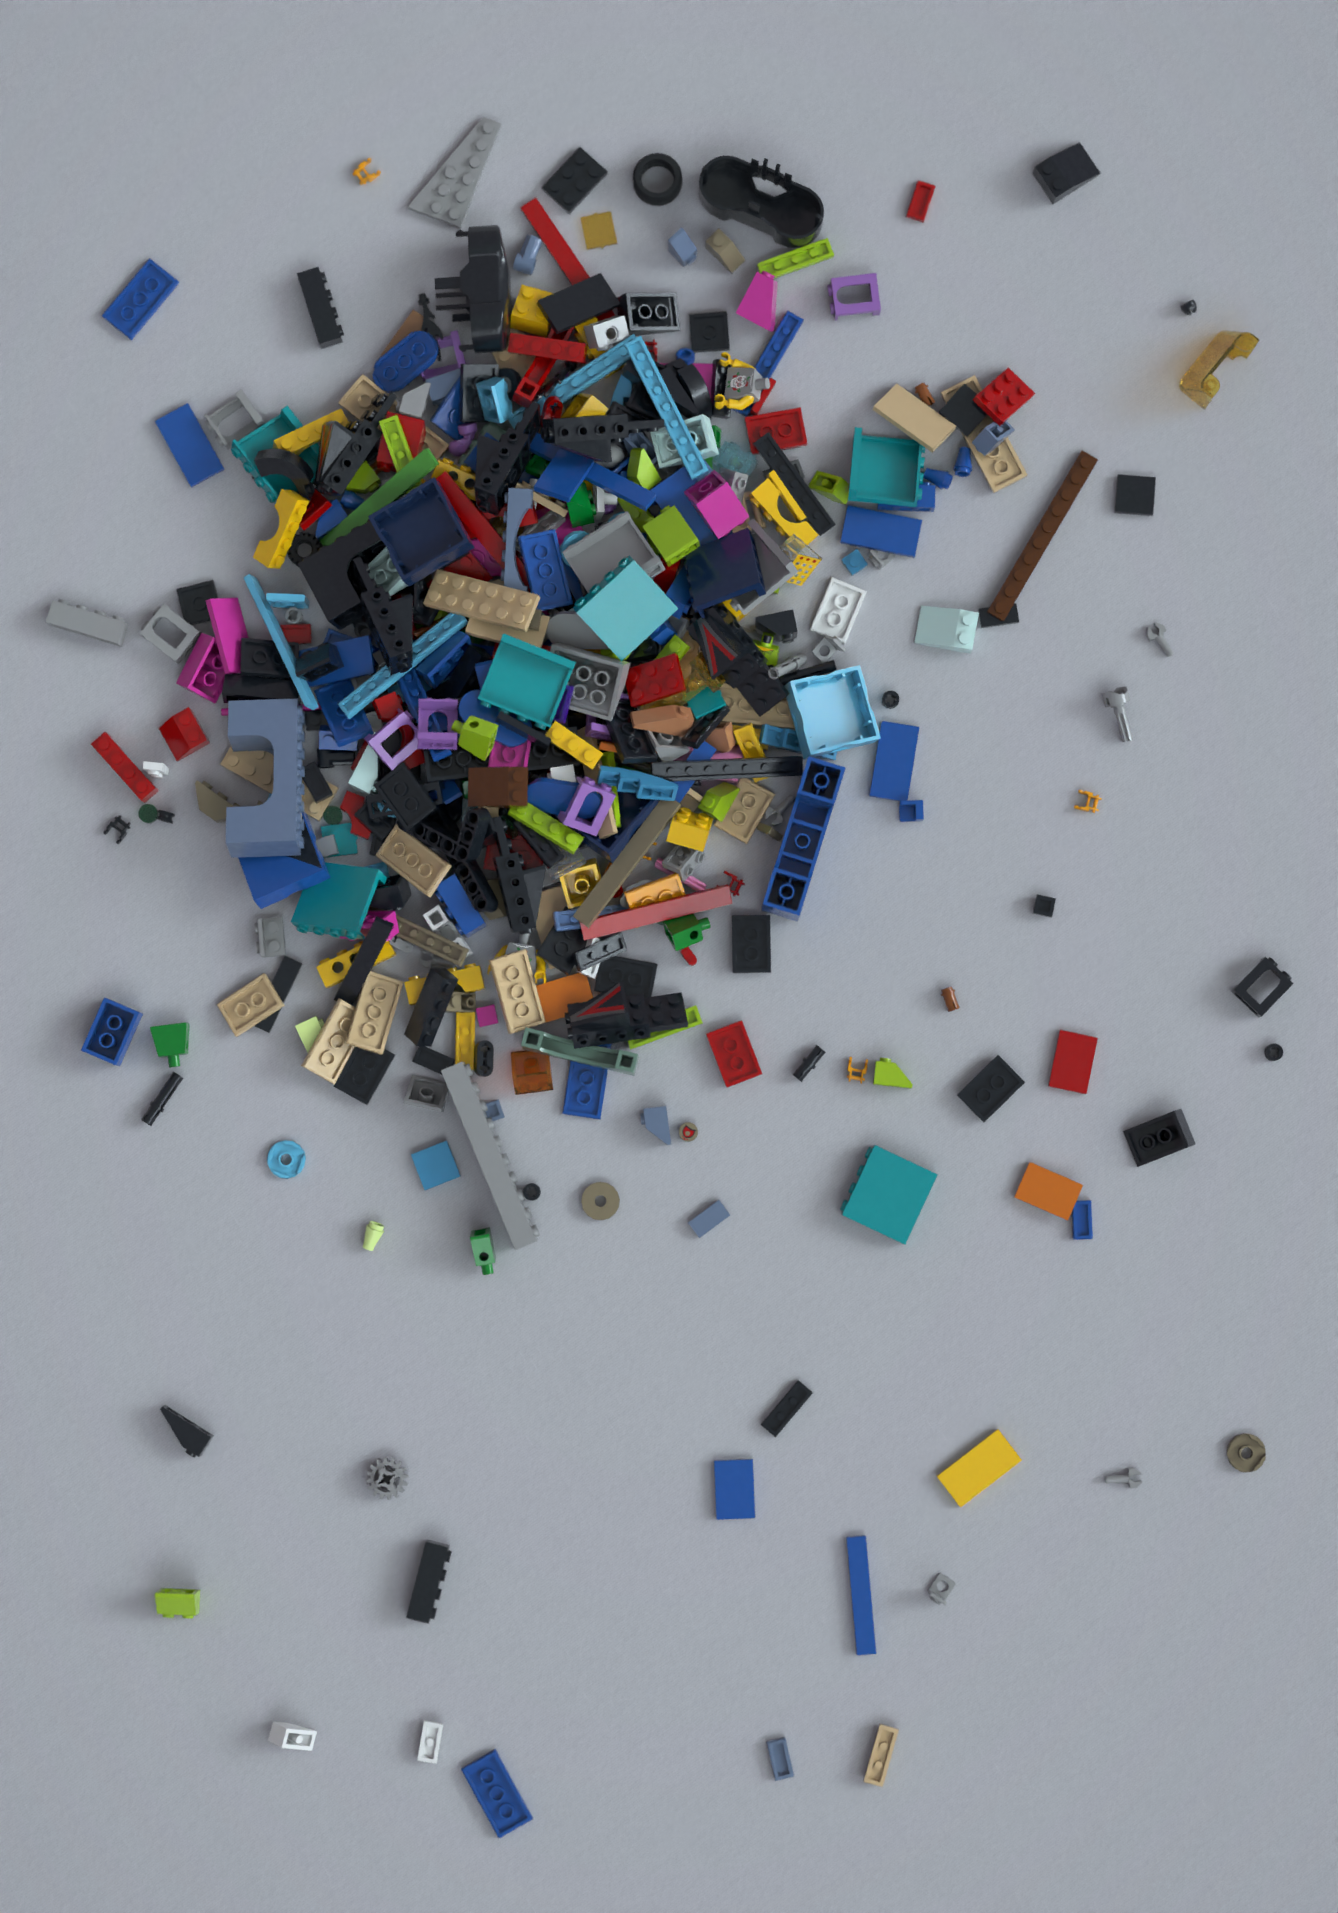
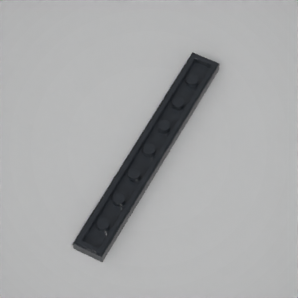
[651,756,803,781]

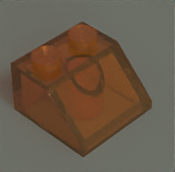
[511,1050,554,1095]

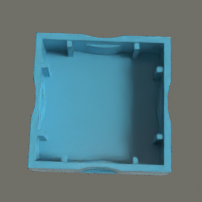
[784,665,881,760]

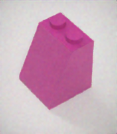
[736,270,778,332]
[684,470,749,539]

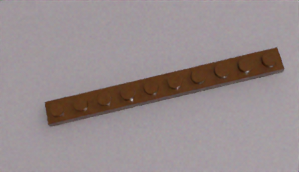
[987,450,1098,622]

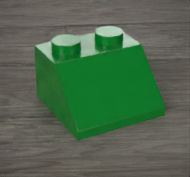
[566,482,597,528]

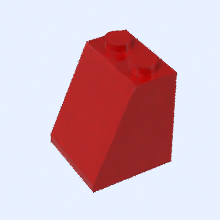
[376,411,426,472]

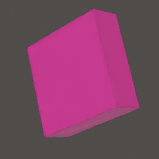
[476,1004,499,1027]

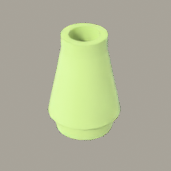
[362,1221,384,1251]

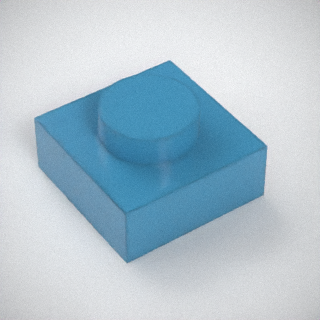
[841,549,868,576]

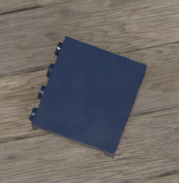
[684,528,766,619]

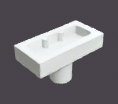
[592,484,617,520]

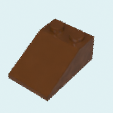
[468,767,528,808]

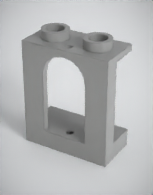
[204,389,265,450]
[140,604,201,664]

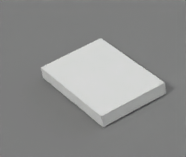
[810,577,867,645]

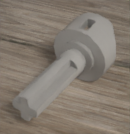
[1102,686,1133,742]

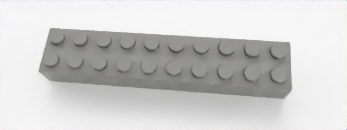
[441,1061,540,1250]

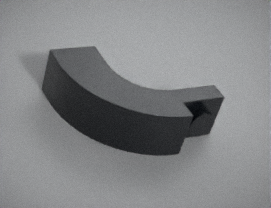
[665,358,712,420]
[254,449,315,502]

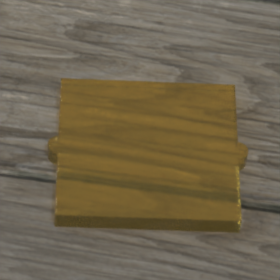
[580,211,617,250]

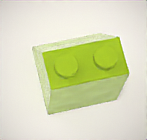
[642,505,700,567]

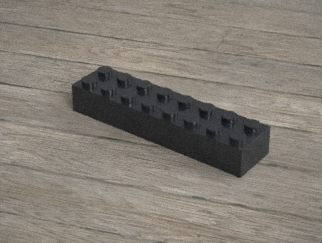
[423,727,581,783]

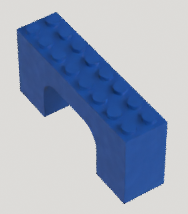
[761,756,846,922]

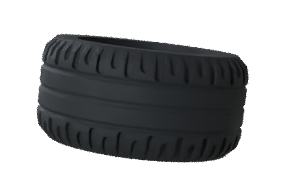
[633,153,682,206]

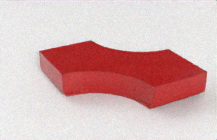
[340,790,371,840]

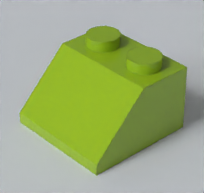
[155,1588,200,1619]

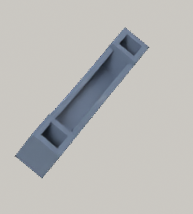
[501,488,534,592]

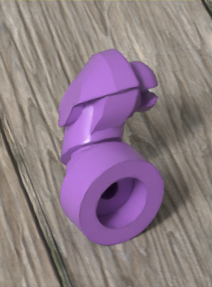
[449,422,478,456]

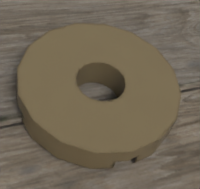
[581,1182,620,1220]
[1226,1433,1266,1472]

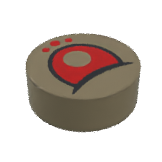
[679,1122,698,1142]

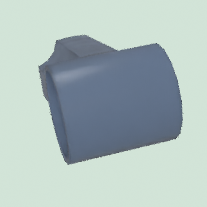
[513,235,542,276]

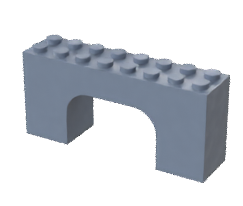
[226,698,306,858]

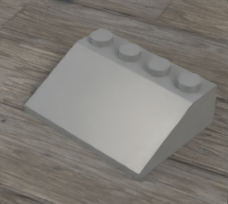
[550,642,630,721]

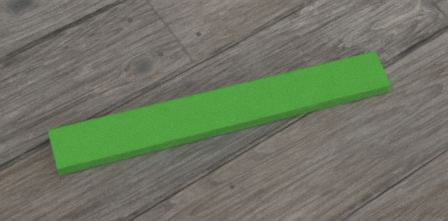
[320,448,439,546]

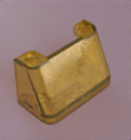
[1179,330,1260,410]

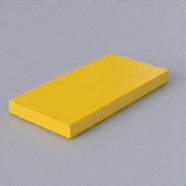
[937,1429,1022,1508]

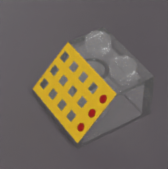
[780,534,822,586]

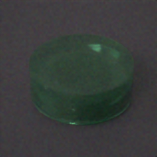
[138,804,159,824]
[323,806,343,825]

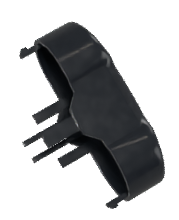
[699,155,824,248]
[435,225,512,354]

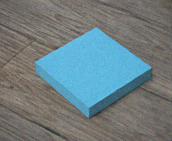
[266,593,309,609]

